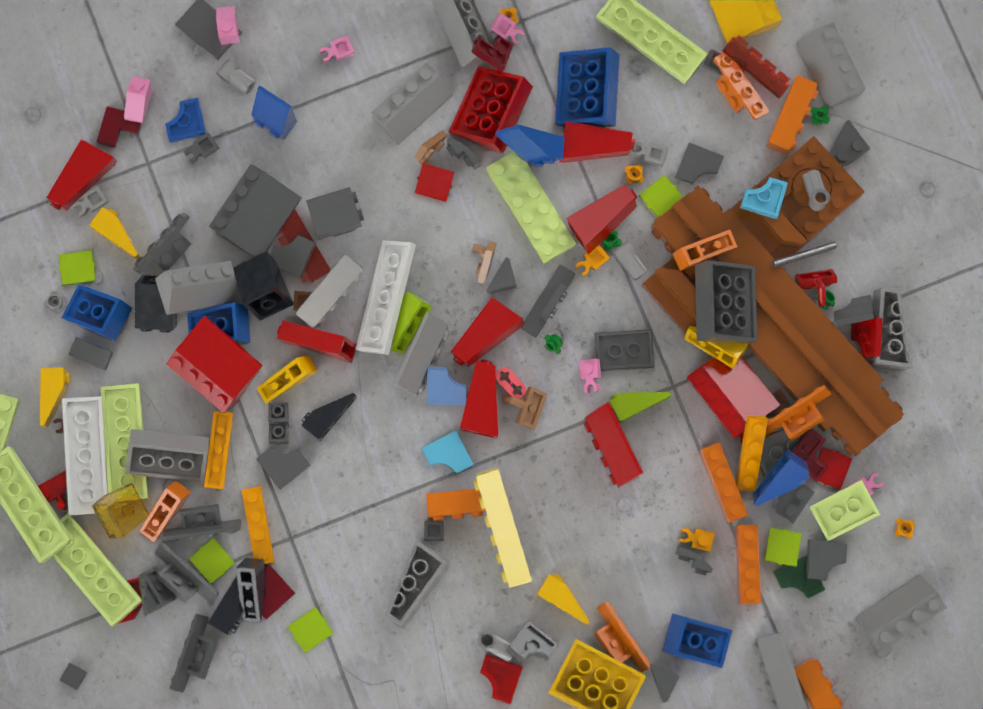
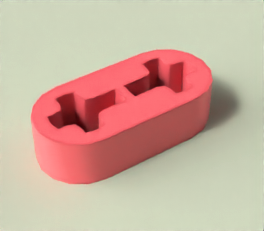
[496,368,526,399]

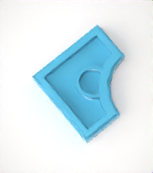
[740,177,788,219]
[422,431,474,474]

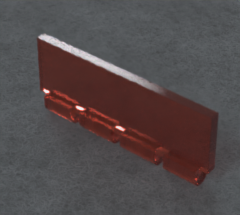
[722,35,790,99]
[277,209,331,283]

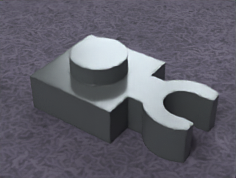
[184,132,220,164]

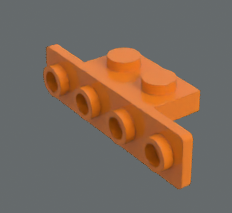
[713,51,769,120]
[765,386,831,441]
[594,601,651,673]

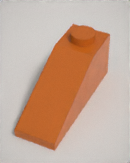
[673,229,738,271]
[139,481,191,543]

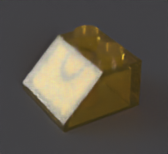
[92,483,149,538]

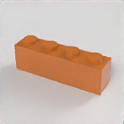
[766,75,818,155]
[699,442,748,523]
[426,489,486,521]
[735,525,761,604]
[794,658,843,709]

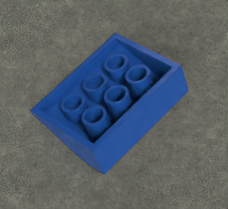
[555,47,620,128]

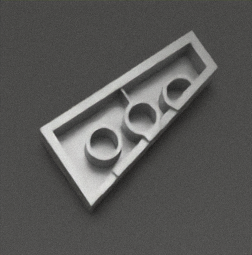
[295,253,363,328]
[868,287,913,370]
[385,540,450,629]

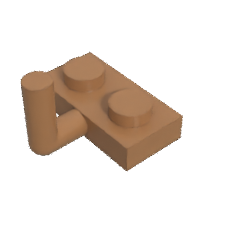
[414,131,447,166]
[472,241,497,284]
[502,387,547,430]

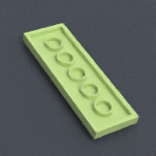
[595,0,708,84]
[486,151,576,264]
[100,383,149,503]
[0,446,73,564]
[53,513,142,627]

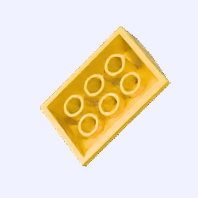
[709,0,782,45]
[547,639,646,709]

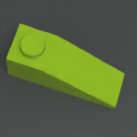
[390,291,433,355]
[609,392,672,423]

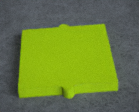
[639,175,683,218]
[59,250,96,286]
[765,528,802,567]
[189,537,236,584]
[287,607,334,653]

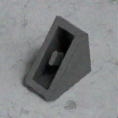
[487,257,516,295]
[650,663,680,703]

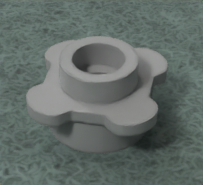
[44,291,67,314]

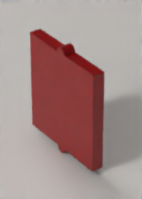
[415,163,455,202]
[818,447,852,490]

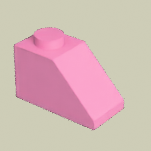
[216,5,240,45]
[124,76,153,123]

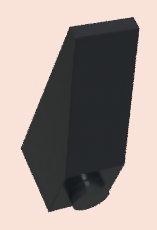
[301,393,357,442]
[236,558,265,622]
[208,575,241,635]

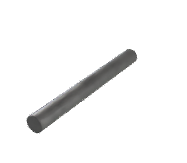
[771,242,837,268]

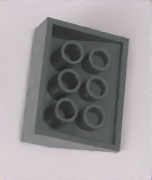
[209,164,302,257]
[695,260,757,343]

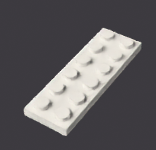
[355,240,416,355]
[61,396,109,516]

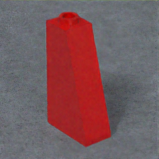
[559,122,636,163]
[46,139,117,211]
[567,184,637,254]
[450,297,525,367]
[277,320,356,363]
[460,359,498,439]

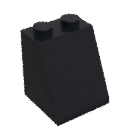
[234,251,294,321]
[135,275,177,333]

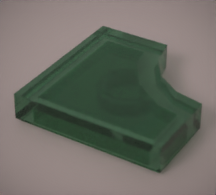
[773,555,825,598]

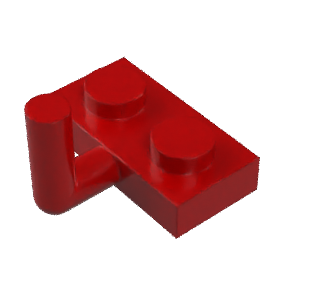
[795,269,838,306]
[38,470,68,511]

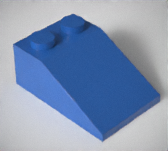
[251,85,297,140]
[496,125,564,167]
[61,284,132,342]
[187,302,251,345]
[753,449,809,506]
[662,613,732,668]

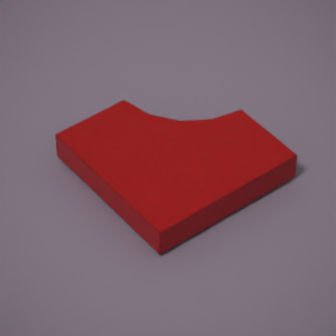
[851,317,883,358]
[480,654,523,704]

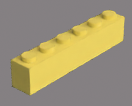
[473,467,532,588]

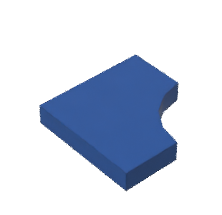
[165,97,206,143]

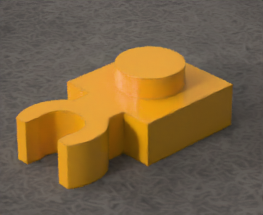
[575,245,610,277]
[678,528,715,552]

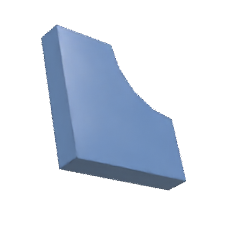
[427,367,466,405]

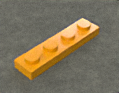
[204,411,234,490]
[736,415,768,491]
[242,486,275,565]

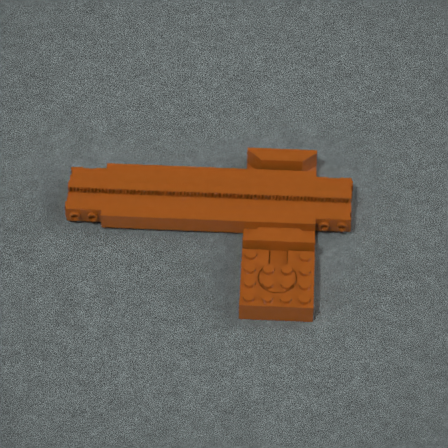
[642,136,904,456]

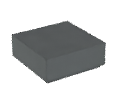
[424,521,444,541]
[60,663,87,690]

